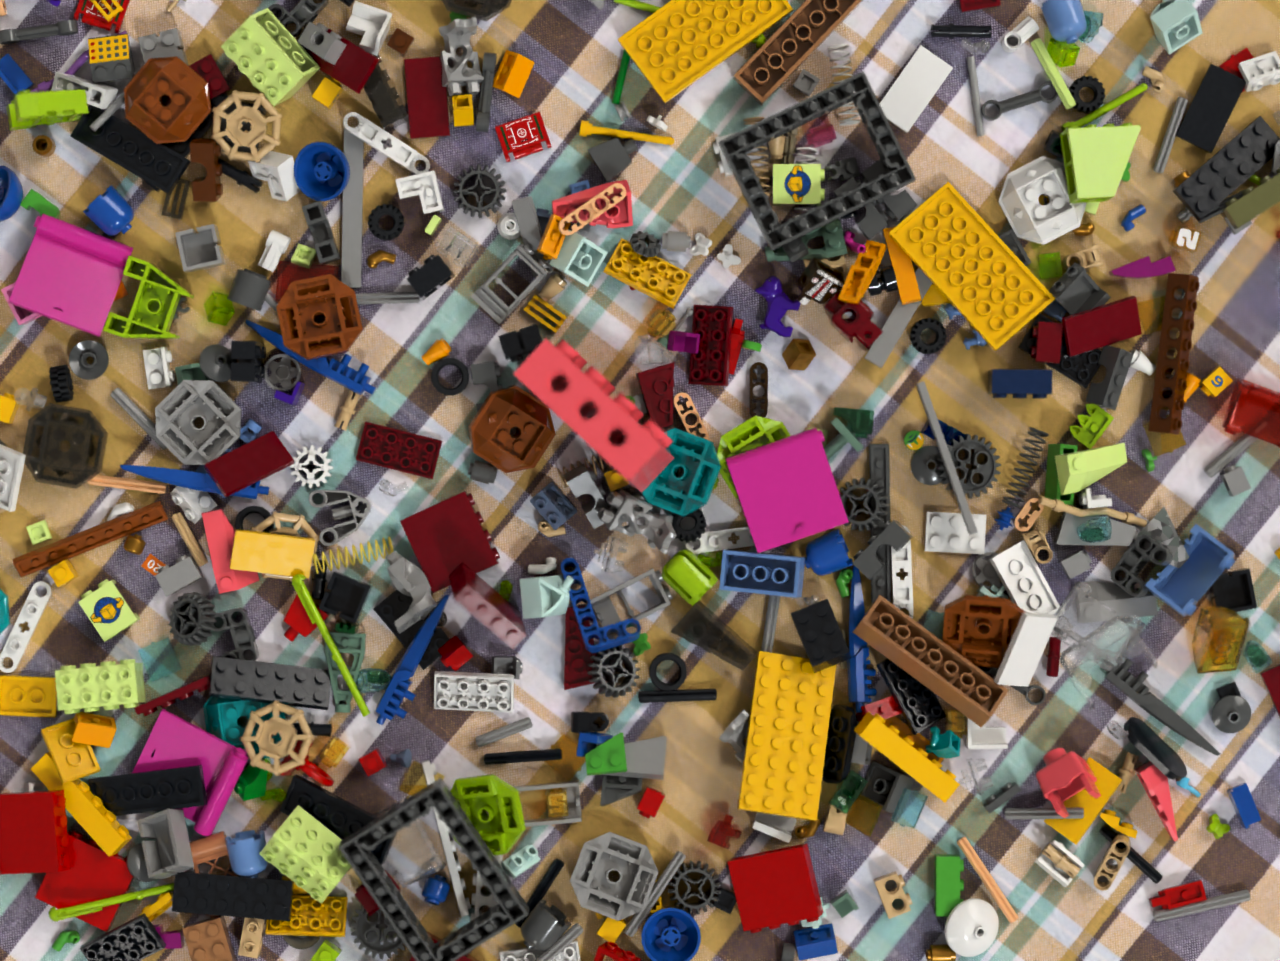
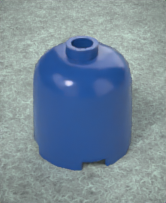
[83,185,134,236]
[805,529,853,576]

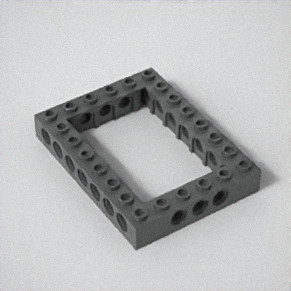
[718,71,916,251]
[338,778,529,961]

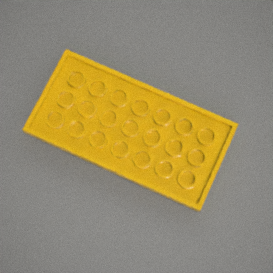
[618,0,793,103]
[889,182,1055,351]
[737,651,836,821]

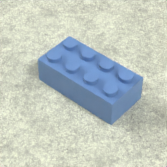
[719,549,805,598]

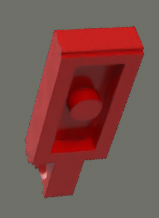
[729,318,745,375]
[1149,880,1207,909]

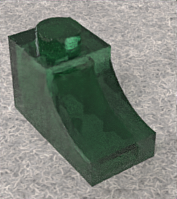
[833,407,874,438]
[829,770,868,814]

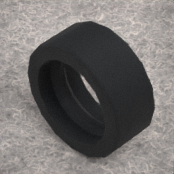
[431,358,469,396]
[235,506,274,533]
[649,653,687,691]

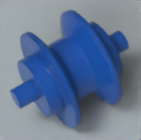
[994,507,1016,531]

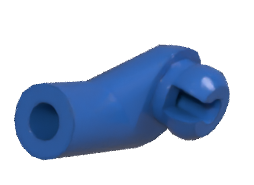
[1121,204,1146,232]

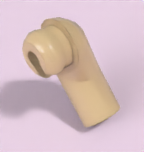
[1142,66,1166,93]
[538,520,566,537]

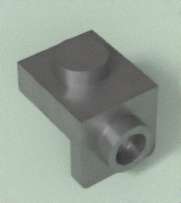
[491,656,523,679]

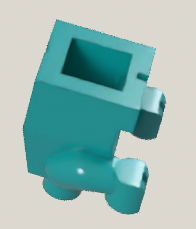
[926,726,961,758]

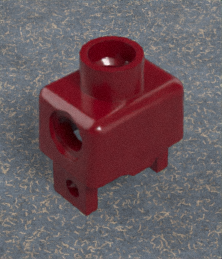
[824,291,883,350]

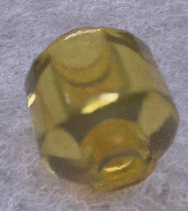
[647,308,676,338]

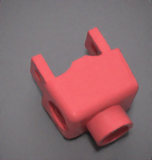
[1036,748,1101,818]

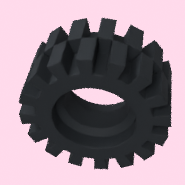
[1069,76,1105,113]
[368,204,405,241]
[910,318,947,354]
[49,365,74,403]
[672,509,706,543]

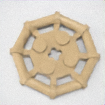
[210,90,283,163]
[250,511,320,582]
[240,700,314,776]

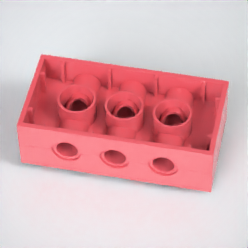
[513,339,674,493]

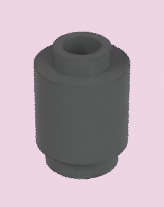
[468,460,498,484]

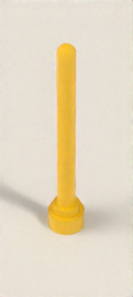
[579,120,674,145]

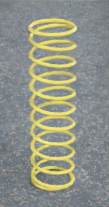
[313,536,394,574]

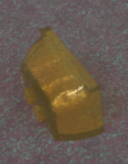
[1192,607,1250,673]

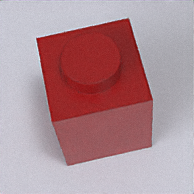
[438,635,473,672]
[358,748,387,777]
[637,786,665,818]

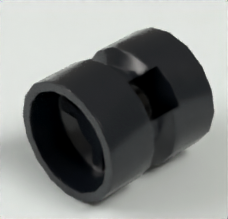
[868,265,898,296]

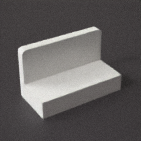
[752,812,797,843]

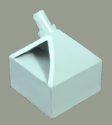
[1150,0,1203,55]
[549,230,608,287]
[519,575,574,619]

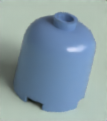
[1041,0,1087,44]
[225,830,268,878]

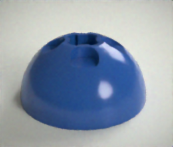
[294,142,350,201]
[0,166,23,222]
[641,908,701,961]

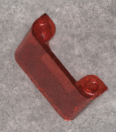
[1222,378,1280,448]

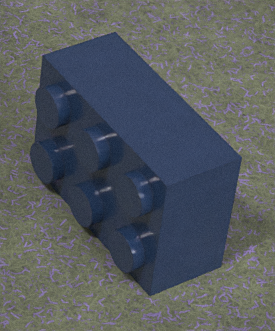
[988,369,1052,399]

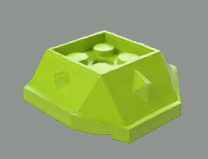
[717,416,791,499]
[450,774,526,855]

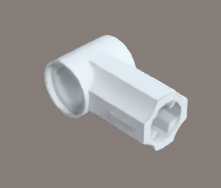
[1001,16,1040,53]
[258,230,291,272]

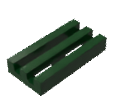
[335,622,359,634]

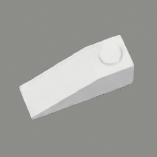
[51,71,118,109]

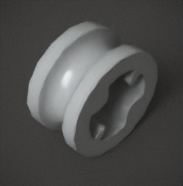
[614,102,631,121]

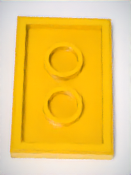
[0,675,57,718]
[40,718,101,784]

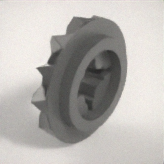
[630,231,661,257]

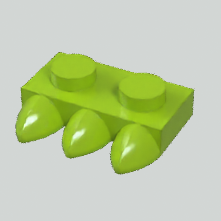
[1069,404,1114,449]

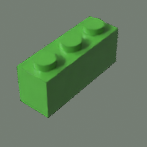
[1045,444,1078,505]
[935,854,964,916]

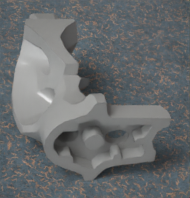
[438,17,484,96]
[597,490,677,554]
[386,551,437,633]
[719,710,749,764]

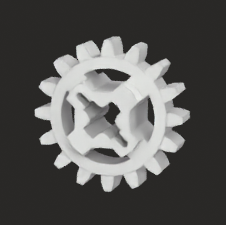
[290,445,334,488]

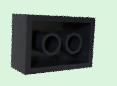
[791,599,851,673]

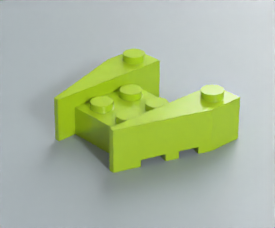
[6,89,89,131]
[103,256,194,339]

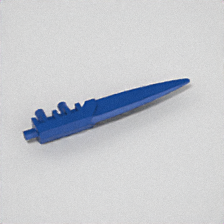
[246,319,376,395]
[120,465,269,499]
[847,565,877,713]
[376,595,449,725]

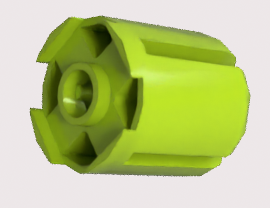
[662,549,718,606]

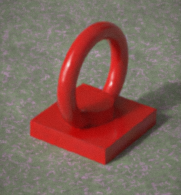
[281,740,334,787]

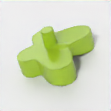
[1206,814,1230,839]

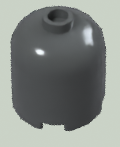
[520,899,571,950]

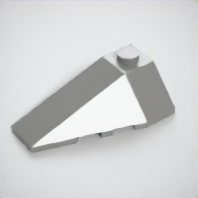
[1075,581,1158,623]

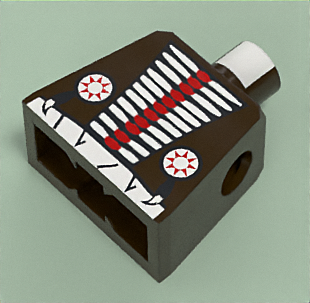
[797,257,845,305]

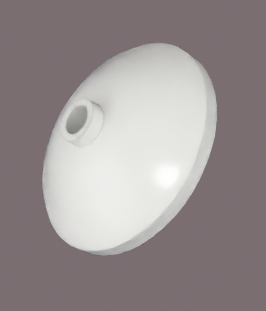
[945,898,999,957]

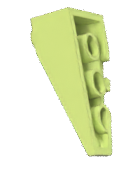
[1055,443,1127,495]

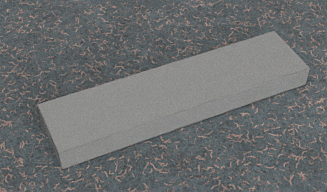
[511,196,553,277]

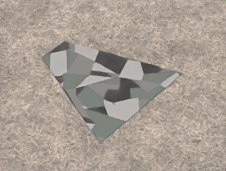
[1127,507,1190,568]

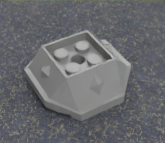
[155,380,242,465]
[570,832,659,921]

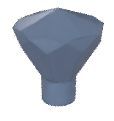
[390,749,412,768]

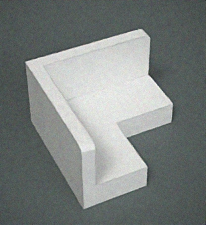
[346,1,392,56]
[248,151,301,202]
[395,171,445,214]
[965,716,1008,749]

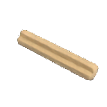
[171,512,208,567]

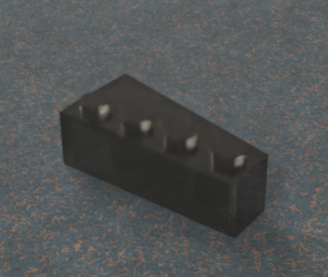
[363,54,408,132]
[670,600,758,670]

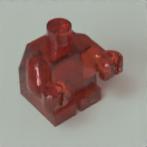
[707,814,742,849]

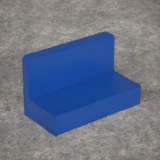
[0,53,35,95]
[576,732,613,757]
[1227,783,1261,829]
[793,923,838,961]

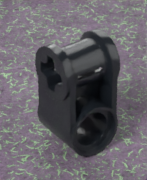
[571,712,609,733]

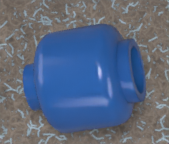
[422,874,450,906]

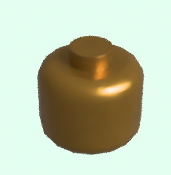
[123,534,146,555]

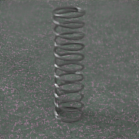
[1002,427,1049,508]

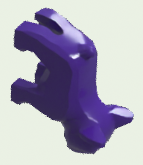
[755,276,801,337]

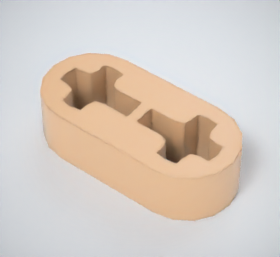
[1013,498,1044,532]

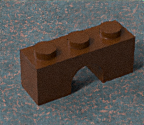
[190,138,223,202]

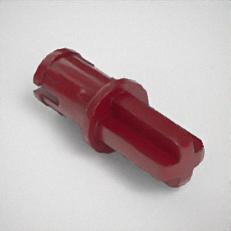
[1046,637,1062,677]

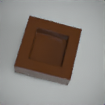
[387,28,414,56]

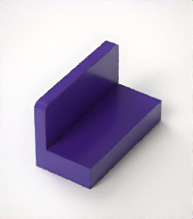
[274,381,305,406]

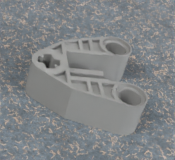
[309,490,372,546]

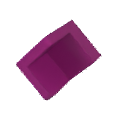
[667,330,700,354]

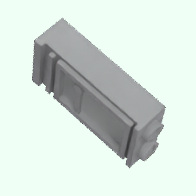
[471,244,551,324]
[590,568,673,636]
[513,780,582,827]

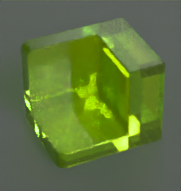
[1047,38,1080,67]
[1038,252,1062,279]
[204,291,235,326]

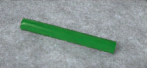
[612,50,630,105]

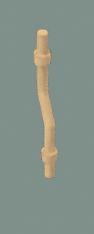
[1038,496,1147,527]

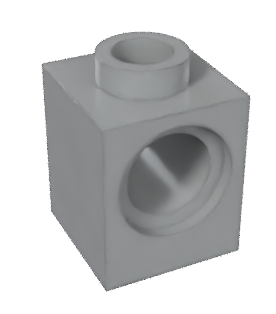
[1220,465,1251,496]
[1059,550,1092,579]

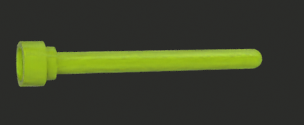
[1061,83,1148,131]

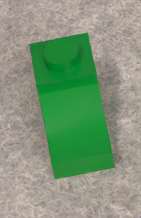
[234,754,268,801]

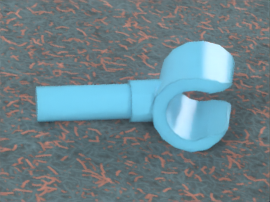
[1176,777,1201,797]

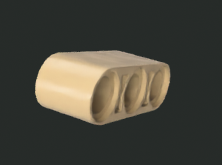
[1094,834,1131,891]

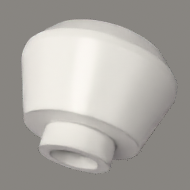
[497,213,521,240]

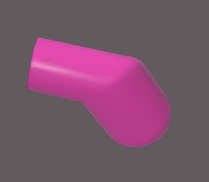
[844,231,866,253]

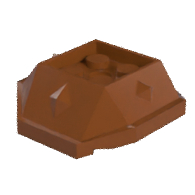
[124,56,212,144]
[276,274,363,360]
[469,385,556,473]
[942,595,1025,668]

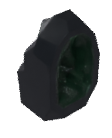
[1044,130,1063,158]

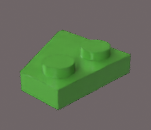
[585,733,627,776]

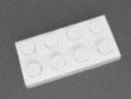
[989,540,1062,615]

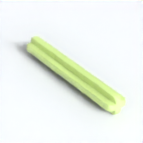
[1031,38,1076,109]

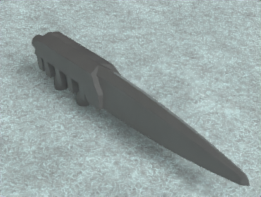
[1100,658,1221,756]

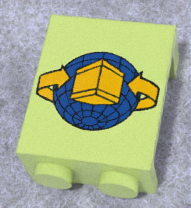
[773,164,825,206]
[78,579,140,642]

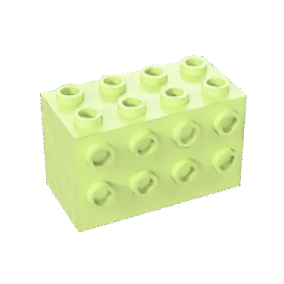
[221,8,321,106]
[55,659,146,714]
[259,805,351,904]

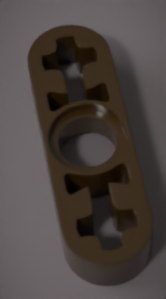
[749,362,768,418]

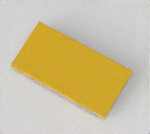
[603,238,691,309]
[229,529,315,578]
[1044,757,1123,845]
[265,895,348,937]

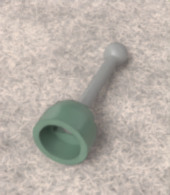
[657,308,693,351]

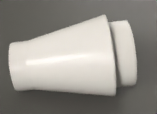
[1130,349,1156,376]

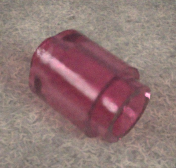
[806,124,837,148]

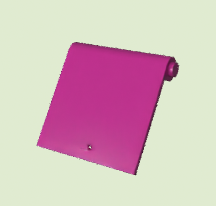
[8,213,133,337]
[725,427,849,553]
[132,709,249,836]

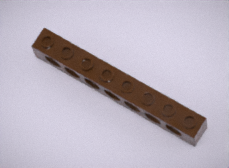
[1148,273,1199,435]

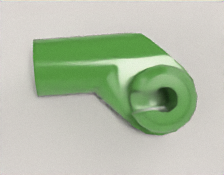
[836,568,853,598]
[52,930,80,952]

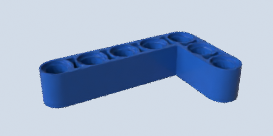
[561,558,641,653]

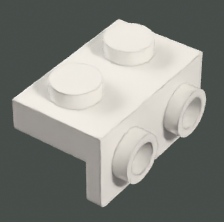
[170,486,218,524]
[1035,840,1085,887]

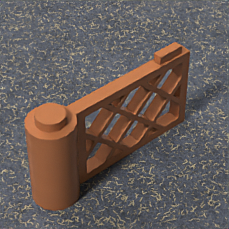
[190,831,239,918]

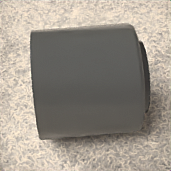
[227,269,271,312]

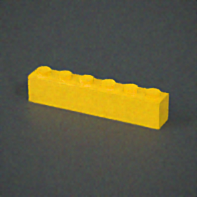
[854,712,960,803]
[31,752,132,857]

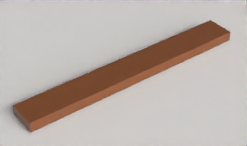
[13,501,168,577]

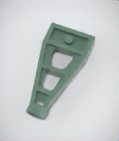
[764,219,848,262]
[325,632,366,713]

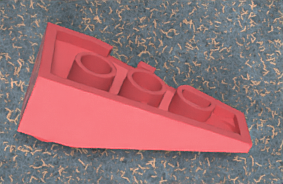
[552,180,633,229]
[202,509,260,594]
[1134,761,1178,842]

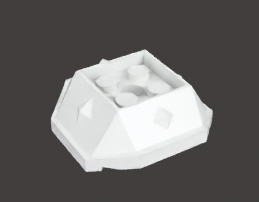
[998,156,1087,245]

